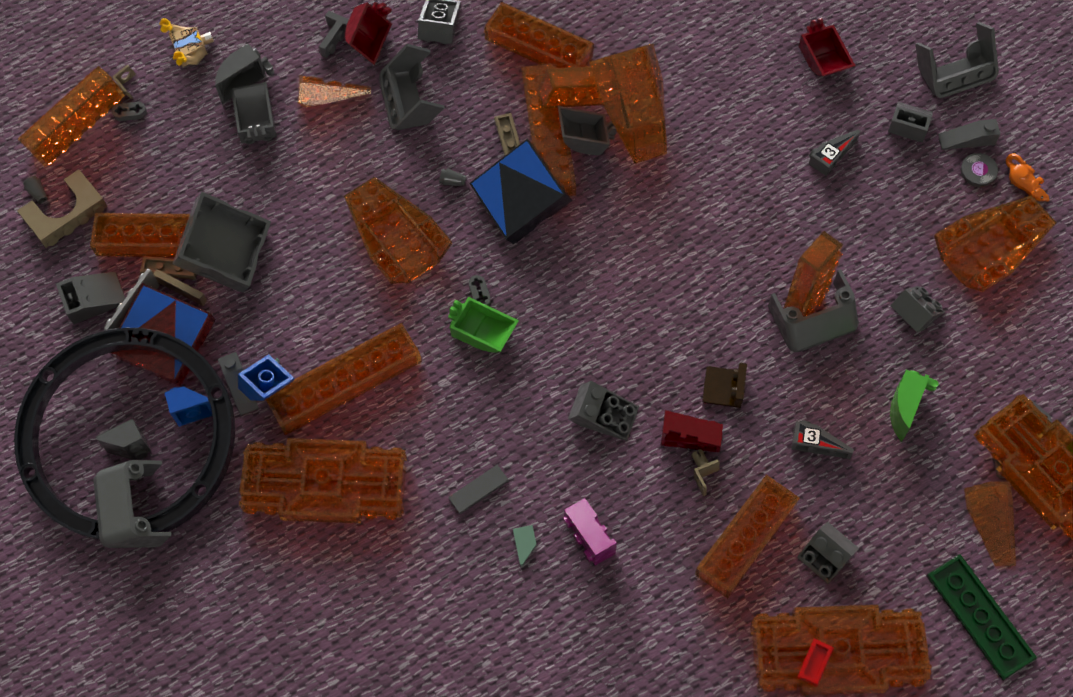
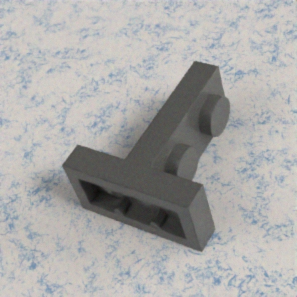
[319,11,349,58]

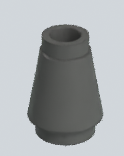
[439,168,466,186]
[23,176,48,204]

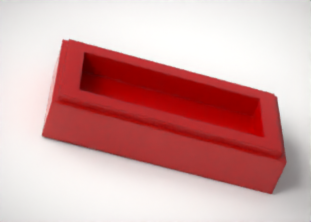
[797,638,834,687]

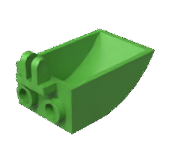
[448,297,519,352]
[890,370,939,442]

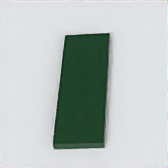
[926,554,1037,680]

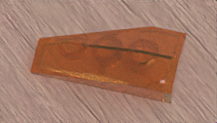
[298,75,371,107]
[964,481,1016,566]

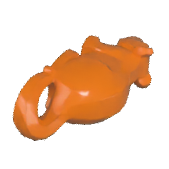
[1006,153,1050,202]

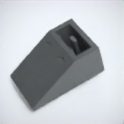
[56,272,126,325]
[568,381,639,441]

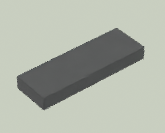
[448,465,509,514]

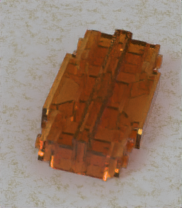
[974,394,1073,540]
[239,438,407,524]
[750,605,932,696]

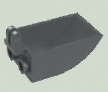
[215,44,274,104]
[231,82,277,144]
[558,106,619,156]

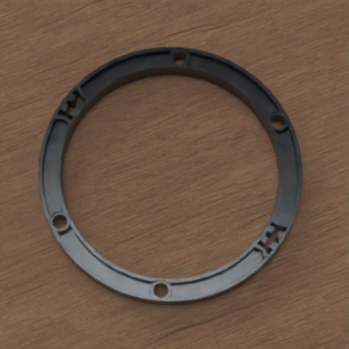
[14,327,235,541]

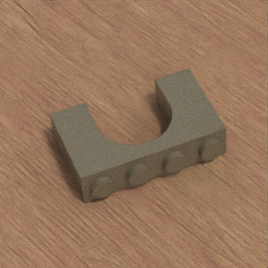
[17,170,107,248]

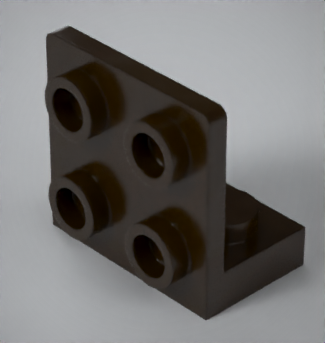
[702,363,747,408]

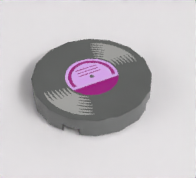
[960,153,998,187]

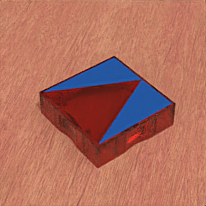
[109,284,216,386]

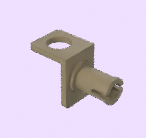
[104,65,136,104]
[691,449,720,496]

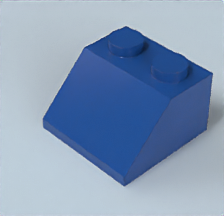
[238,354,294,401]
[164,386,213,427]

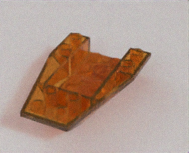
[589,44,667,164]
[344,177,452,284]
[934,195,1057,292]

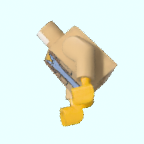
[159,18,214,67]

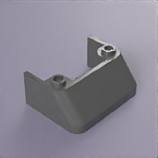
[915,22,999,98]
[379,44,444,130]
[768,269,859,352]
[93,460,171,548]

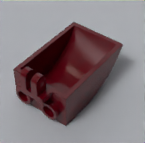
[345,2,392,65]
[799,18,856,76]

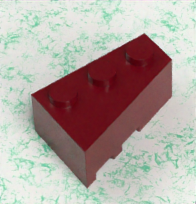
[661,410,723,452]

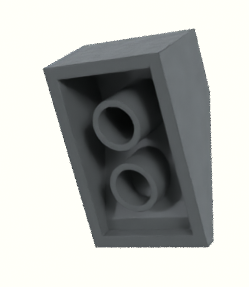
[418,0,461,44]

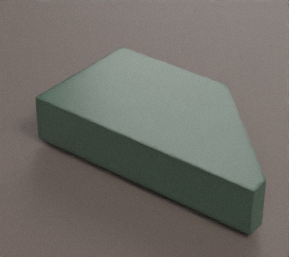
[513,525,537,566]

